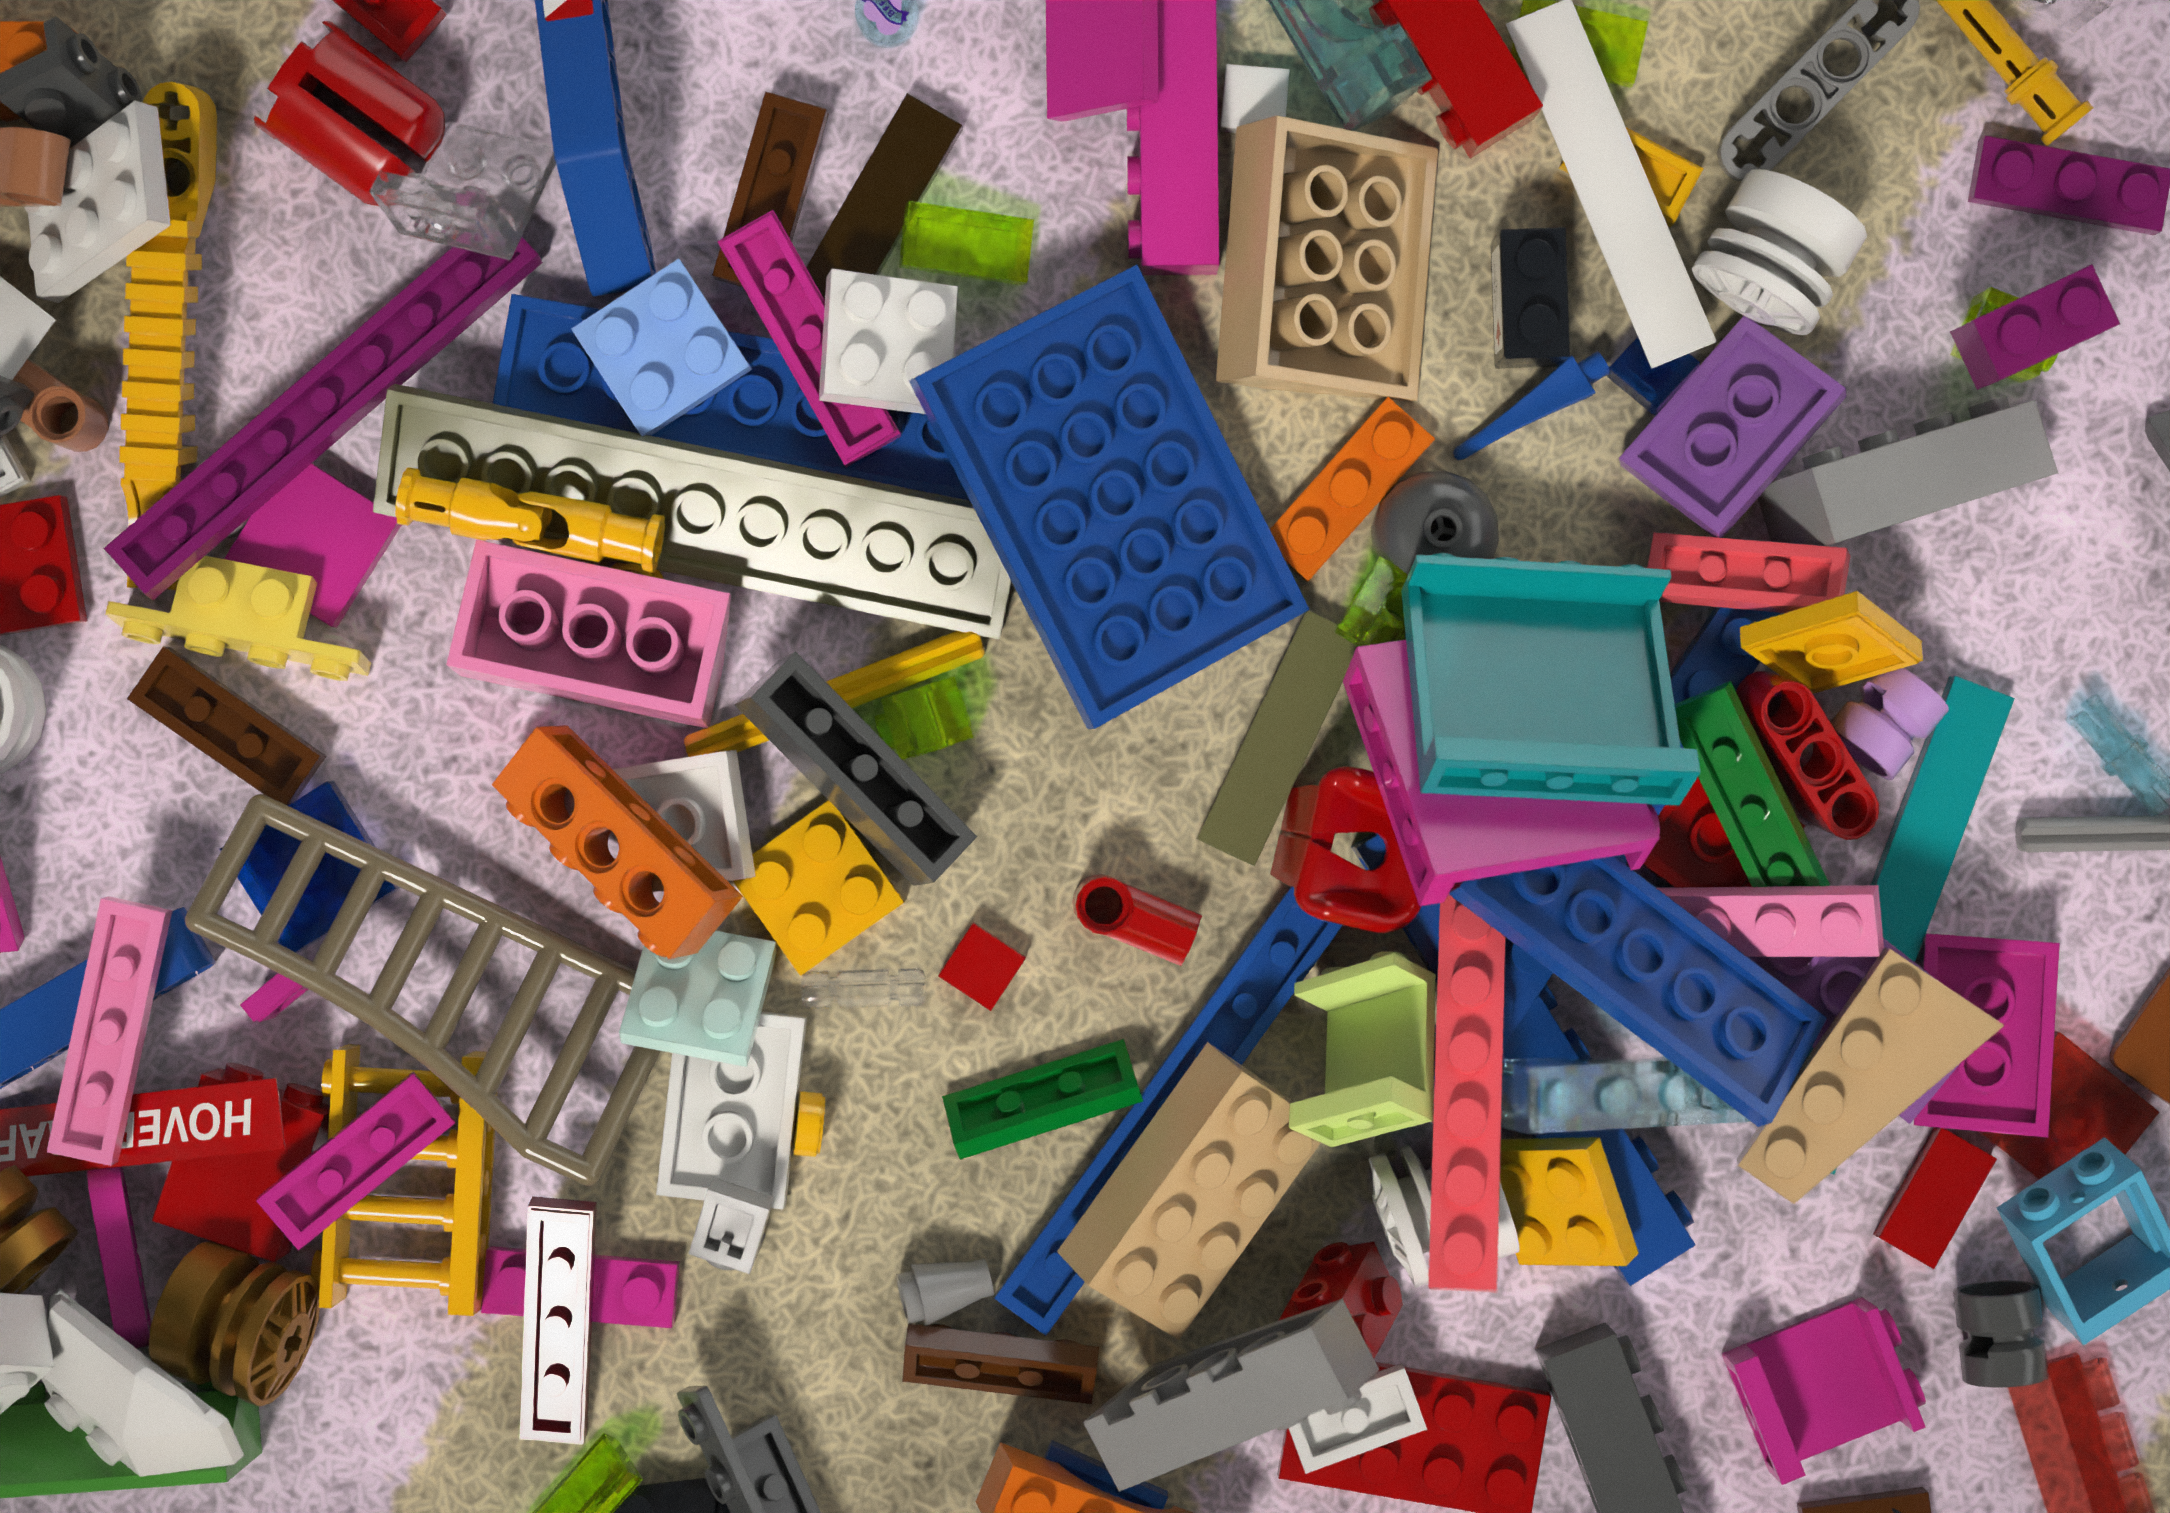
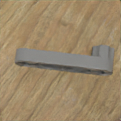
[1717,0,1920,181]

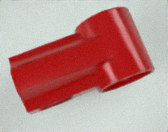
[1072,874,1202,966]

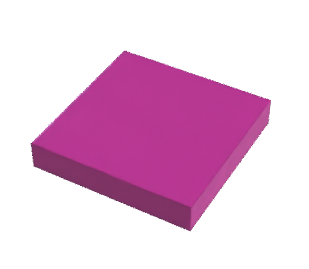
[1046,0,1159,121]
[224,463,402,628]

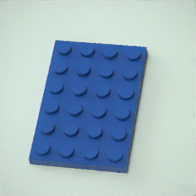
[909,265,1310,730]

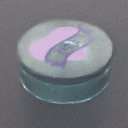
[855,0,920,48]

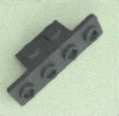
[677,1386,821,1513]

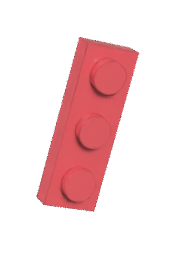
[1647,532,1851,613]

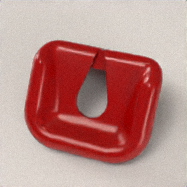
[1270,766,1422,933]

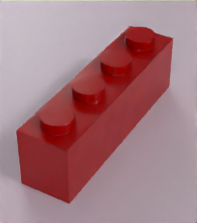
[1369,0,1543,159]

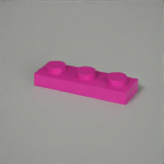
[256,1071,455,1251]
[481,1246,680,1328]

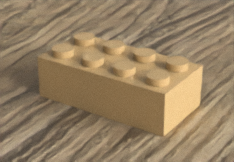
[1057,1042,1321,1340]

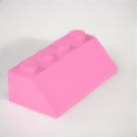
[446,539,731,728]

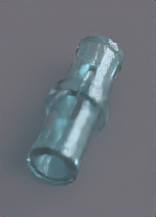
[2065,694,2170,816]

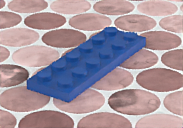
[1449,856,1827,1127]

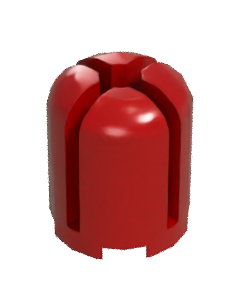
[254,21,445,206]

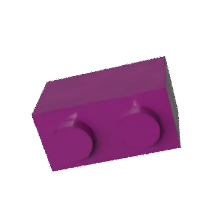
[1950,264,2120,390]

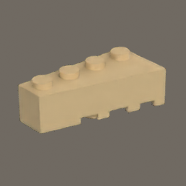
[1737,947,2005,1204]

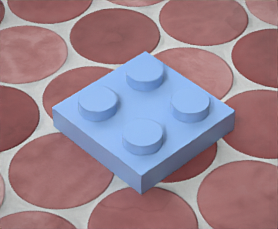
[571,258,752,436]

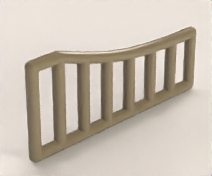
[185,794,660,1186]

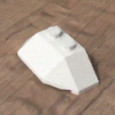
[42,1288,244,1477]

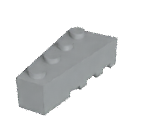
[1757,396,2058,546]
[1083,1299,1379,1492]

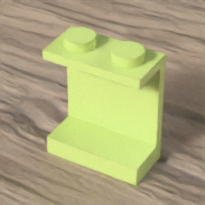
[1289,951,1436,1147]

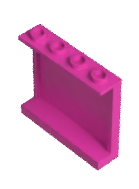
[1343,640,1660,906]

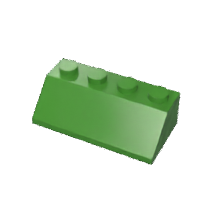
[0,1373,262,1498]

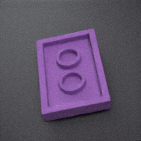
[1619,316,1846,538]

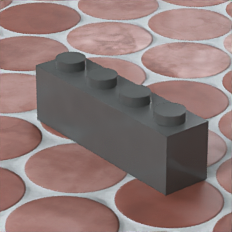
[735,652,977,886]
[1535,1322,1687,1513]

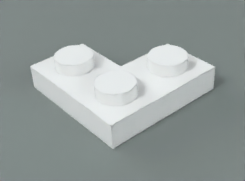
[1289,1363,1427,1474]

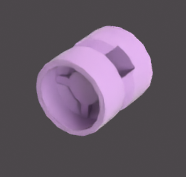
[1830,668,1949,780]

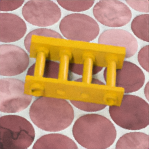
[311,1044,497,1316]

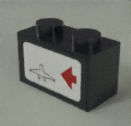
[1490,227,1570,369]

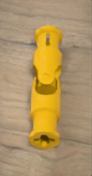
[395,467,665,573]

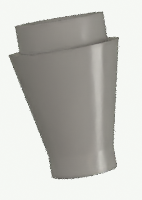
[896,1258,994,1326]

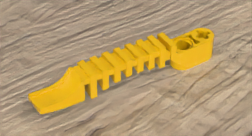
[119,82,217,591]

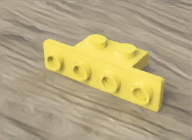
[105,556,371,681]

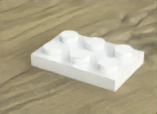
[24,101,171,303]
[656,1011,807,1209]

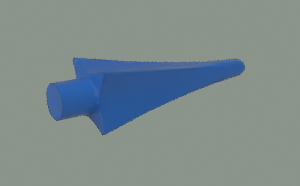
[1453,351,1611,461]

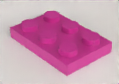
[1914,933,2060,1138]

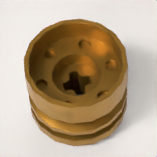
[149,1241,320,1407]

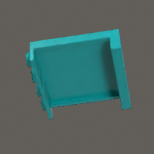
[1401,553,1701,805]

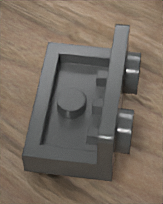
[0,16,142,148]

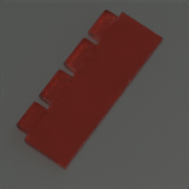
[2007,1352,2155,1513]

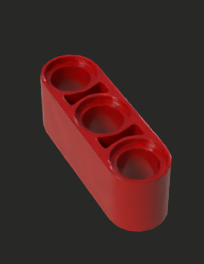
[1736,671,1879,840]

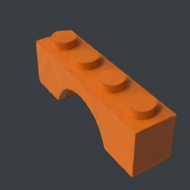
[976,1442,1194,1513]

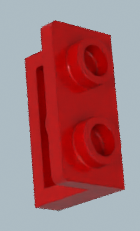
[1278,1241,1403,1359]

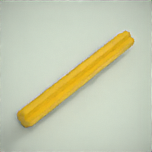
[684,631,985,757]

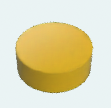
[793,1091,825,1157]

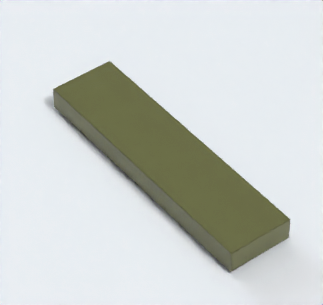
[1196,610,1364,867]

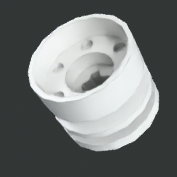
[1691,169,1867,335]
[1369,1145,1520,1288]

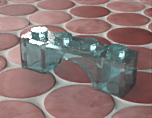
[1266,0,1432,131]
[1501,1056,1751,1134]

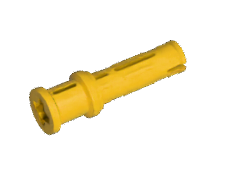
[1934,0,2094,146]

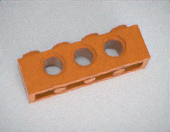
[492,725,743,959]

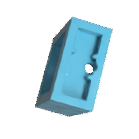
[1997,1137,2170,1346]

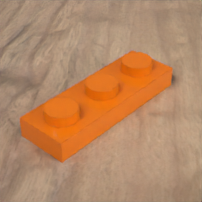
[1270,397,1435,582]

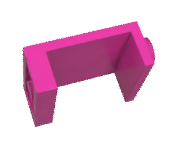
[1721,1297,1926,1485]

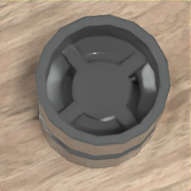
[1953,1280,2049,1388]

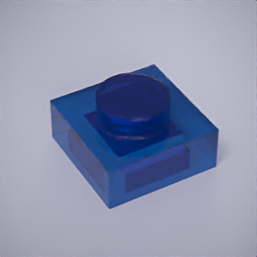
[1607,337,1700,416]

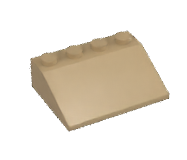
[1216,115,1438,402]

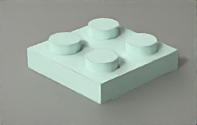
[619,931,777,1067]

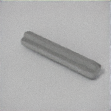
[2015,815,2170,852]

